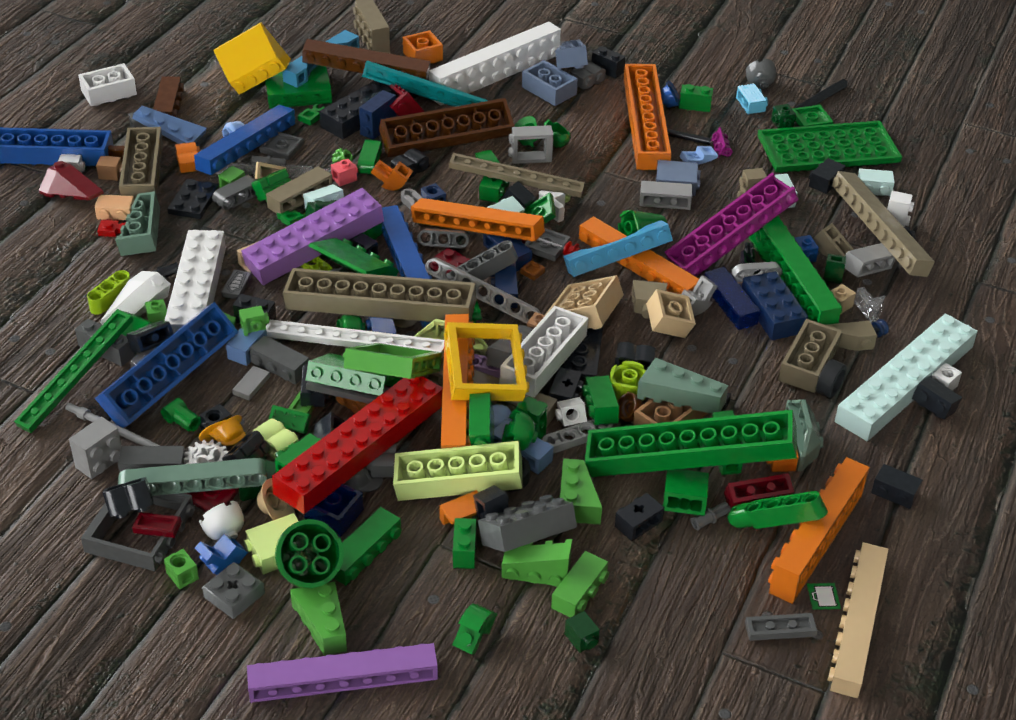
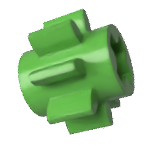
[332,148,353,164]

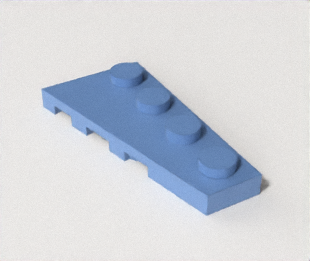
[132,106,207,144]

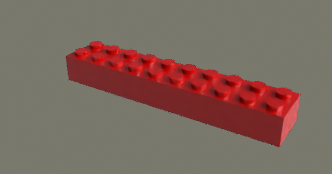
[272,376,443,514]

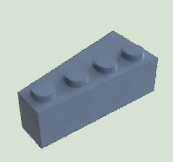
[555,39,588,69]

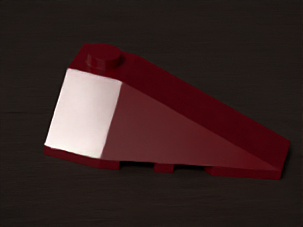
[39,161,104,201]

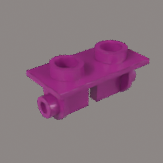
[712,127,732,158]

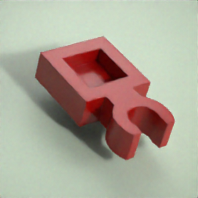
[97,220,126,237]

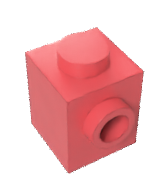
[331,159,358,187]

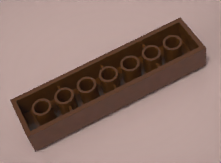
[379,98,514,157]

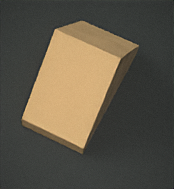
[255,162,286,180]

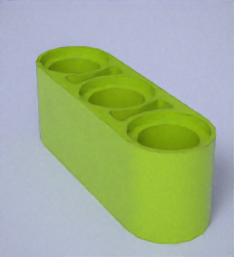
[87,270,130,315]

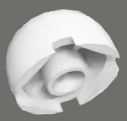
[199,501,244,541]

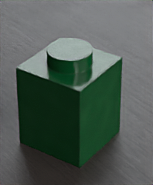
[565,611,600,653]

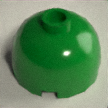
[501,409,538,451]

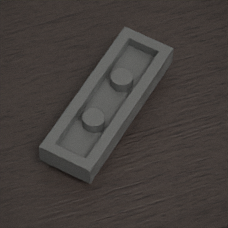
[745,613,817,641]

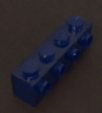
[705,267,760,330]

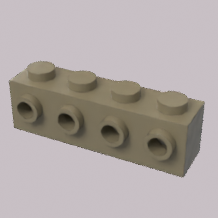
[266,166,332,214]

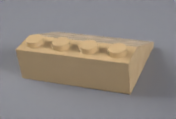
[545,275,624,329]

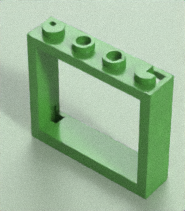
[343,343,442,379]

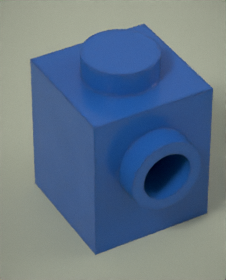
[794,235,819,262]

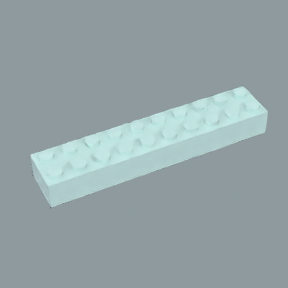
[834,313,977,441]

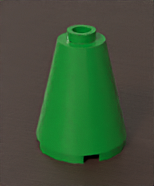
[618,210,667,236]

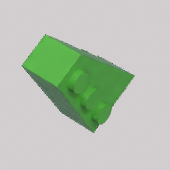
[560,458,602,525]
[502,539,572,587]
[290,582,347,656]

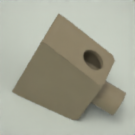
[631,280,668,319]

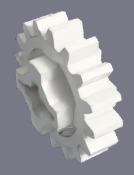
[183,440,228,464]

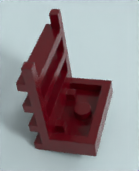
[389,84,424,116]

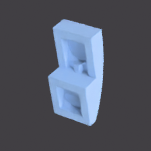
[679,146,718,165]

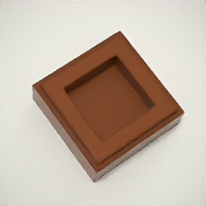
[520,260,546,281]

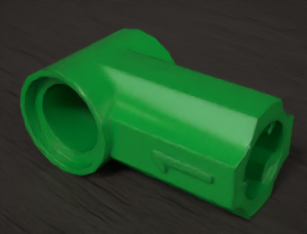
[161,398,201,432]

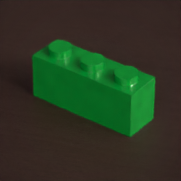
[582,376,619,425]

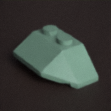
[785,400,823,471]

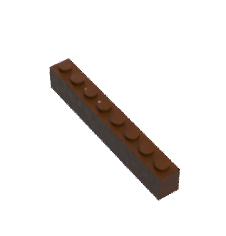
[302,39,430,80]

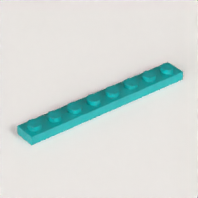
[362,61,488,107]

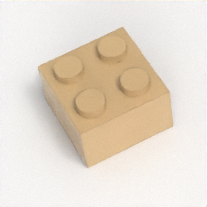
[646,289,696,338]

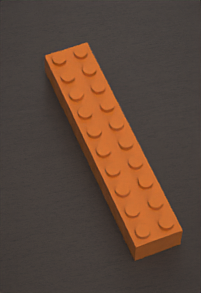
[624,64,671,170]

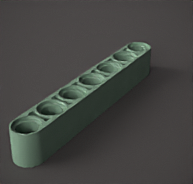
[118,458,267,496]

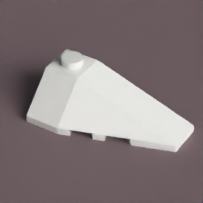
[100,271,171,325]

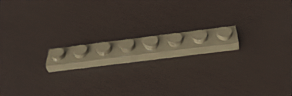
[449,153,585,198]

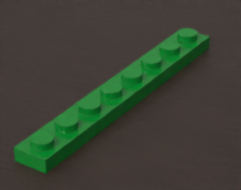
[14,309,134,433]

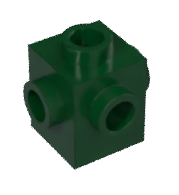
[771,104,796,128]

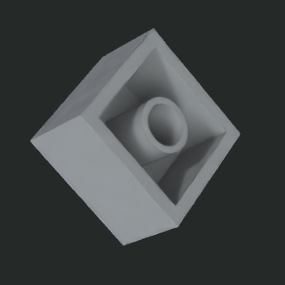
[69,416,122,479]

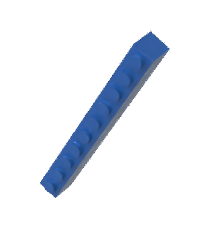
[382,205,432,328]

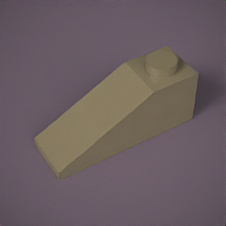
[813,223,854,257]
[827,321,877,351]

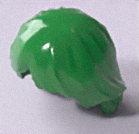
[544,119,571,148]

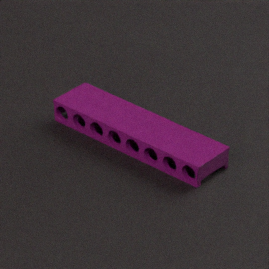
[665,173,799,277]

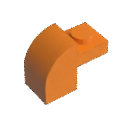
[371,159,413,191]

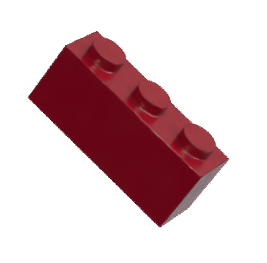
[724,473,794,511]

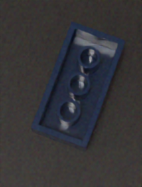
[740,271,808,340]

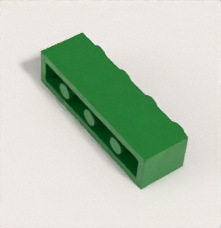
[334,507,402,586]

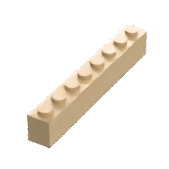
[828,542,888,698]

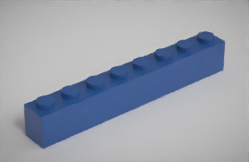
[194,105,295,175]

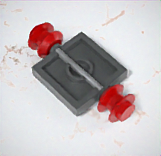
[522,228,581,261]

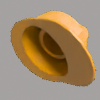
[199,415,246,447]

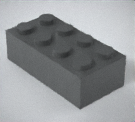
[478,495,577,552]

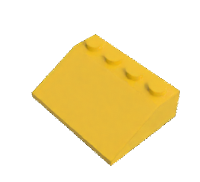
[214,22,291,95]

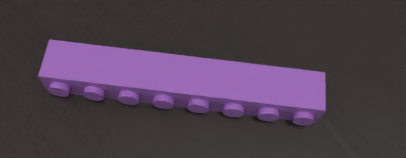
[247,643,438,703]

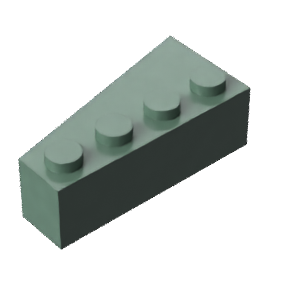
[115,191,160,256]
[637,358,729,414]

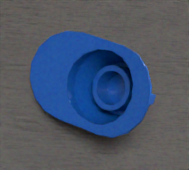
[660,80,680,108]

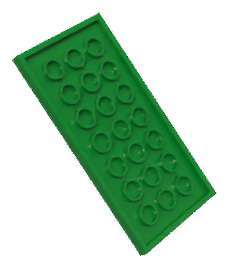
[757,121,902,173]

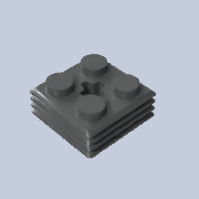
[202,562,265,619]

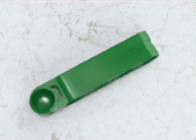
[728,491,828,529]

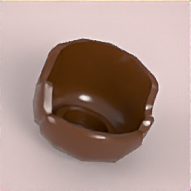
[617,392,643,422]

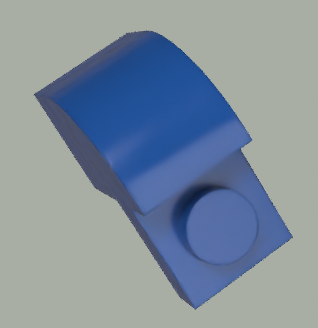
[195,534,248,575]

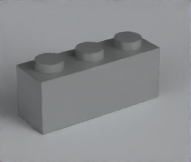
[639,181,692,210]
[845,243,895,277]

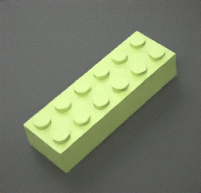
[393,441,522,501]

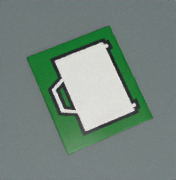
[807,583,841,610]

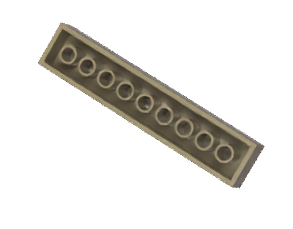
[283,268,477,322]

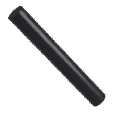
[667,129,712,145]

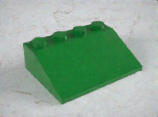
[309,238,399,276]

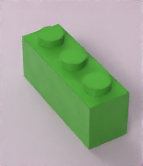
[551,551,609,618]

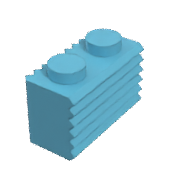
[736,83,768,114]

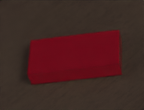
[132,512,182,538]

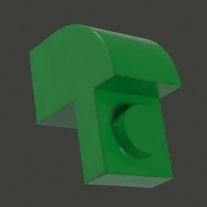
[452,604,498,655]

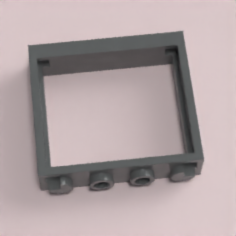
[81,493,195,571]

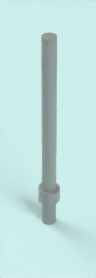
[65,403,160,446]

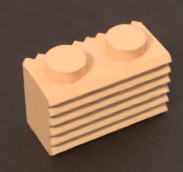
[95,195,134,221]

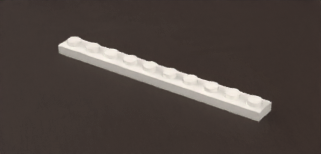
[266,320,444,358]

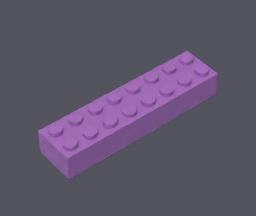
[241,188,384,285]

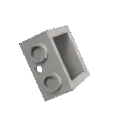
[508,125,553,164]

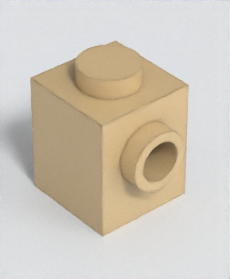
[831,284,856,314]

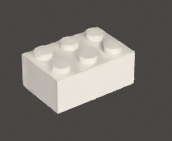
[78,63,137,106]

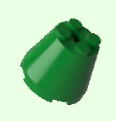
[275,519,344,588]

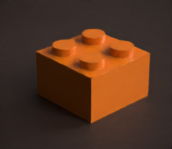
[403,30,443,64]

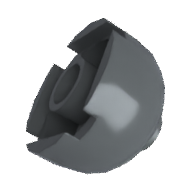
[746,59,777,89]

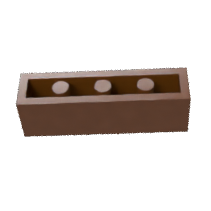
[153,76,184,118]

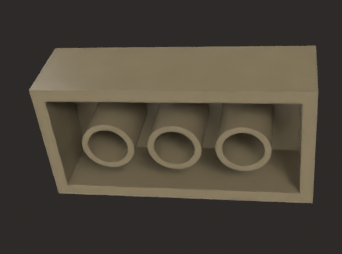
[353,0,390,54]
[778,319,842,393]

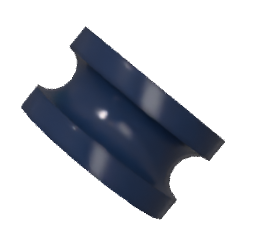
[871,319,889,338]

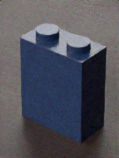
[359,90,396,140]

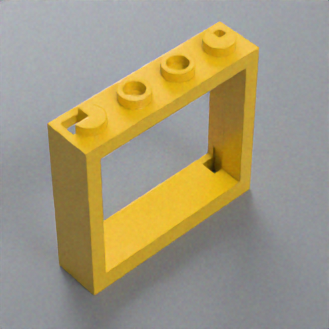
[444,322,529,401]

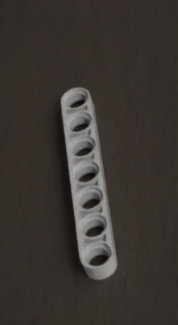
[425,258,541,324]

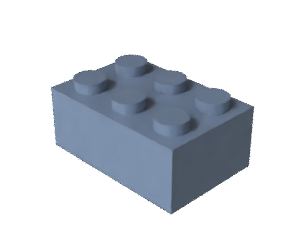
[522,60,578,106]

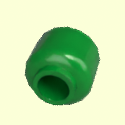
[336,315,365,331]

